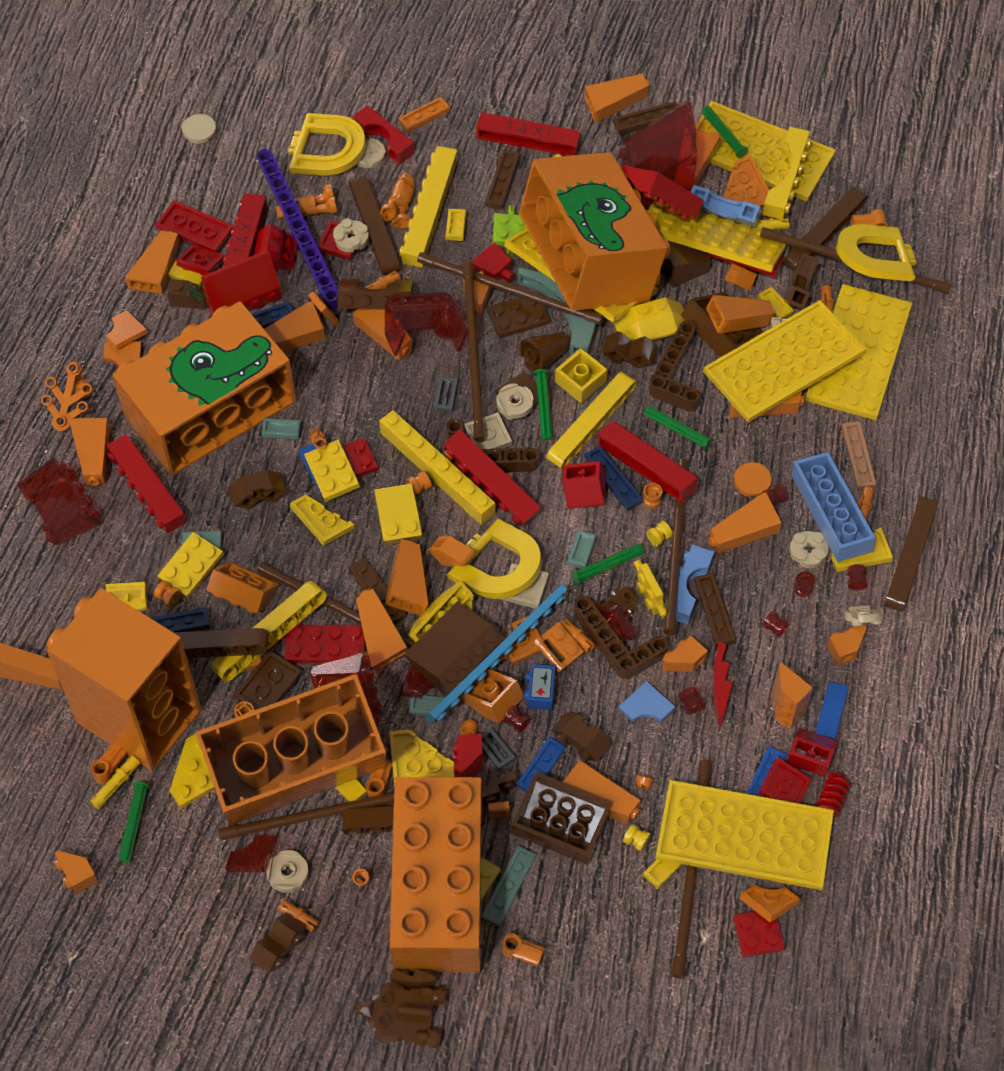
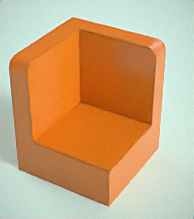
[724,264,757,290]

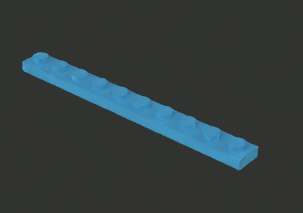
[425,584,567,724]

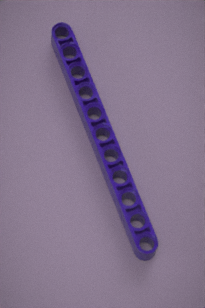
[257,149,338,310]

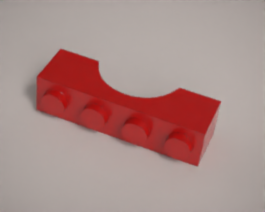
[352,105,414,165]

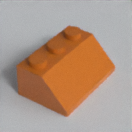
[206,562,280,613]
[772,663,813,730]

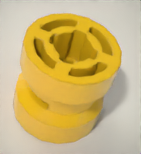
[646,521,672,547]
[623,824,651,852]

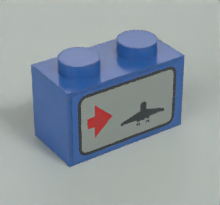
[524,664,555,710]

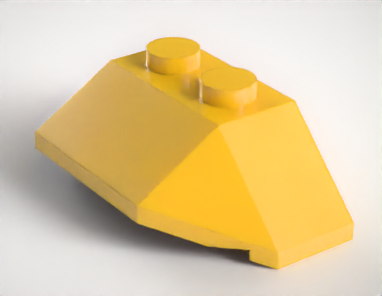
[614,297,685,341]
[409,581,474,643]

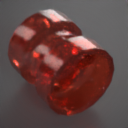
[762,484,788,507]
[847,564,867,591]
[794,571,815,597]
[762,611,789,638]
[678,687,704,714]
[503,705,531,733]

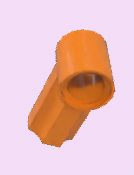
[851,209,888,226]
[91,743,127,784]
[366,759,393,798]
[501,933,544,967]

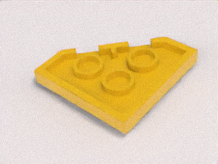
[170,729,215,809]
[389,729,454,785]

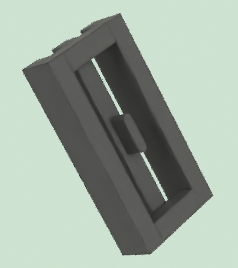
[434,377,458,413]
[482,728,515,771]

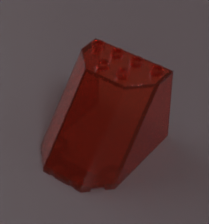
[619,101,697,205]

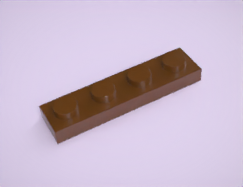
[613,101,683,135]
[485,149,520,210]
[348,558,406,624]
[694,573,735,648]

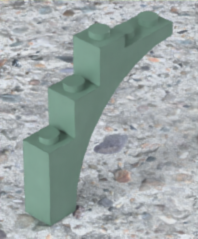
[518,268,597,355]

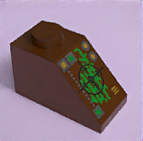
[167,279,207,310]

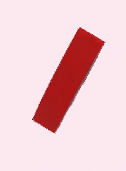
[712,642,733,726]

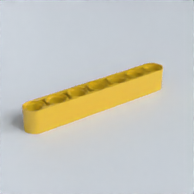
[546,371,637,469]
[211,581,327,682]

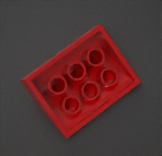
[621,165,704,221]
[201,250,282,316]

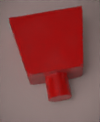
[471,242,515,283]

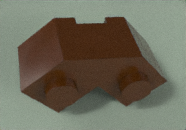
[602,331,657,368]
[229,470,286,509]
[551,713,611,762]
[249,912,306,973]

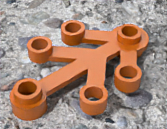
[41,362,93,432]

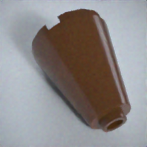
[519,332,571,373]

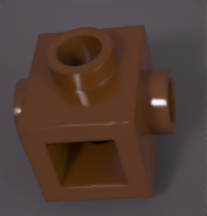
[603,586,638,620]

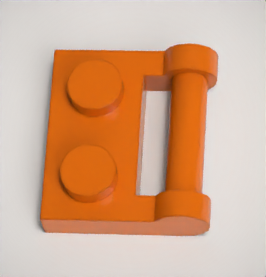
[532,622,584,674]

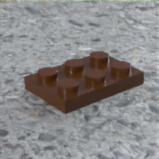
[487,292,550,339]
[234,651,302,710]

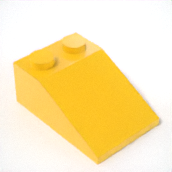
[374,484,422,546]

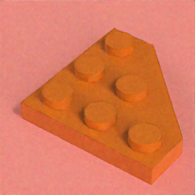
[723,155,769,219]

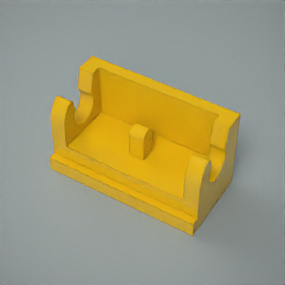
[106,582,148,610]

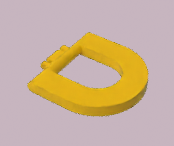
[288,113,366,176]
[836,224,917,281]
[447,519,542,599]

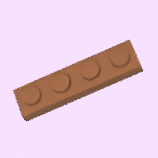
[841,421,876,490]

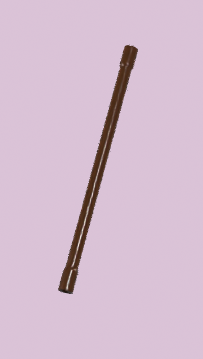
[760,227,952,294]
[417,252,604,325]
[463,262,485,442]
[663,459,688,636]
[257,562,415,649]
[671,760,712,979]
[218,792,394,841]

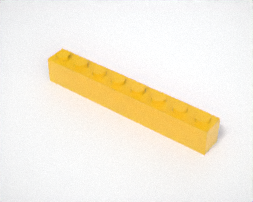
[399,146,458,268]
[379,410,495,526]

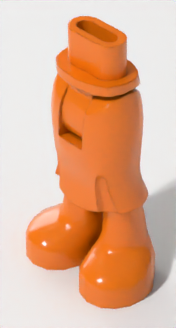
[380,173,415,229]
[275,184,338,219]

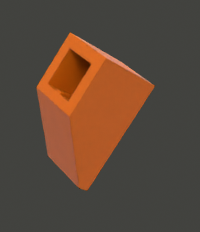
[429,536,475,566]
[827,625,867,666]
[662,636,708,672]
[54,851,98,894]

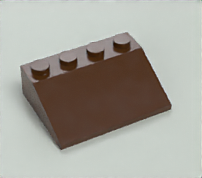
[681,292,763,357]
[404,602,504,697]
[511,772,612,865]

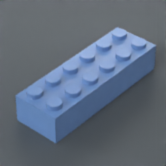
[791,452,875,562]

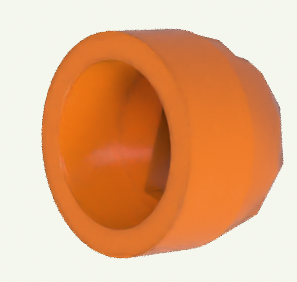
[460,719,477,735]
[636,775,653,791]
[352,869,370,886]

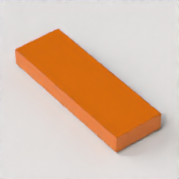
[398,97,450,133]

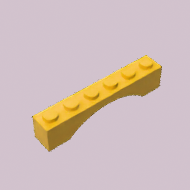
[762,127,811,220]

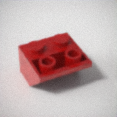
[254,223,297,270]
[563,461,606,509]
[787,728,838,777]
[453,734,483,777]

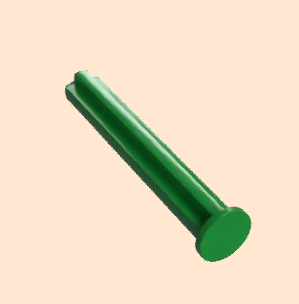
[702,106,748,158]
[534,369,552,441]
[644,406,712,451]
[571,544,644,585]
[118,782,150,863]

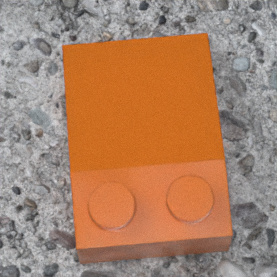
[453,664,524,724]

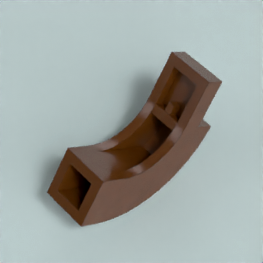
[784,253,819,309]

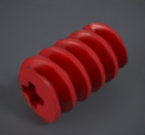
[816,772,851,818]

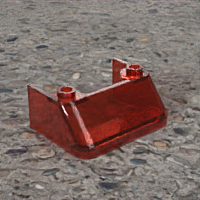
[385,292,469,356]

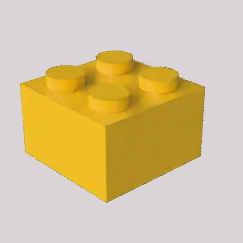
[555,348,607,403]

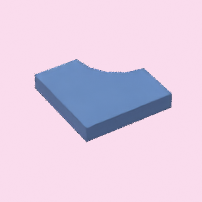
[618,681,675,722]

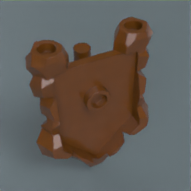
[356,982,446,1048]

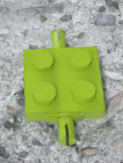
[492,205,526,257]

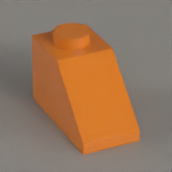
[463,271,491,315]

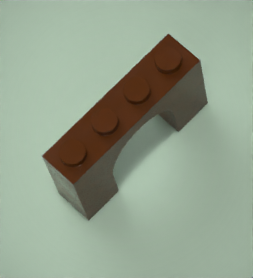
[338,279,413,309]

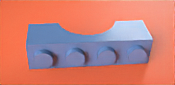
[691,185,762,228]
[665,545,714,625]

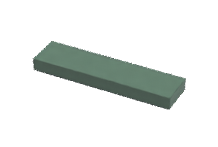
[481,846,537,928]

